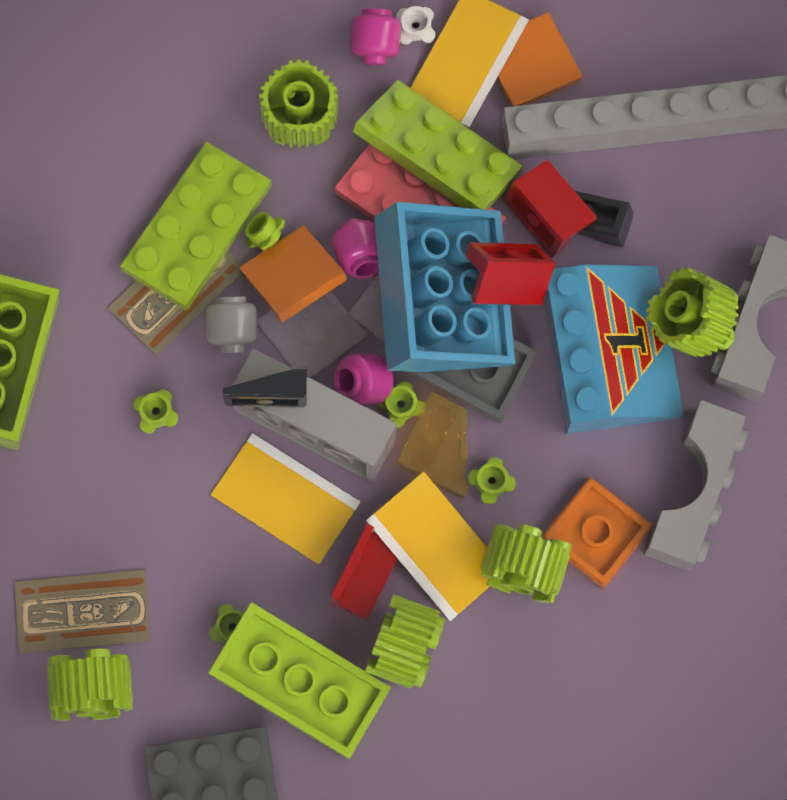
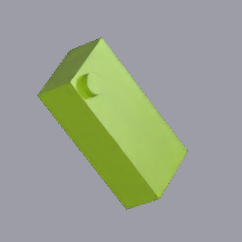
[0,274,60,451]

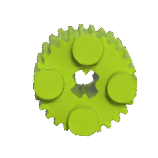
[259,59,338,149]
[646,268,739,357]
[480,524,572,603]
[365,594,445,689]
[47,649,133,721]

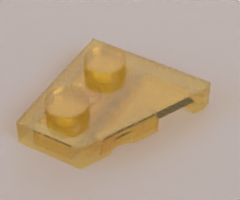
[395,392,468,499]

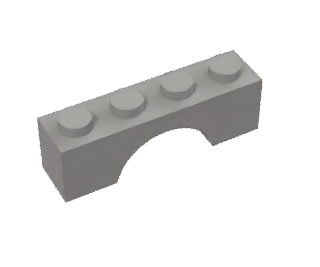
[710,235,787,403]
[644,400,749,571]

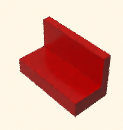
[503,159,597,258]
[466,242,556,305]
[331,523,398,621]

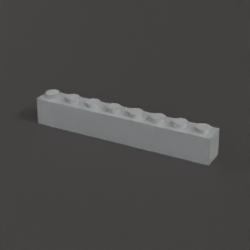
[501,75,787,159]

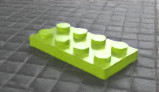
[353,80,523,210]
[120,142,272,311]
[207,602,392,759]

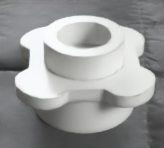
[396,6,435,45]

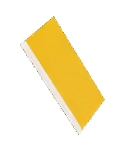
[410,0,529,127]
[211,433,360,564]
[366,472,490,621]

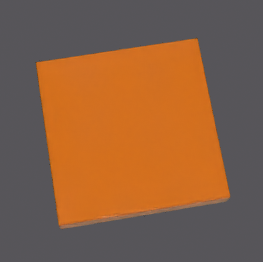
[496,12,583,107]
[239,225,347,323]
[541,477,654,590]

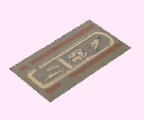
[107,251,243,356]
[14,569,151,654]

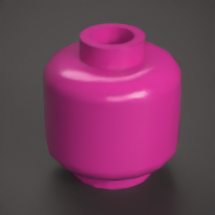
[350,8,401,66]
[331,219,379,279]
[334,353,394,406]

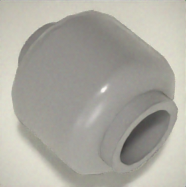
[205,296,258,353]

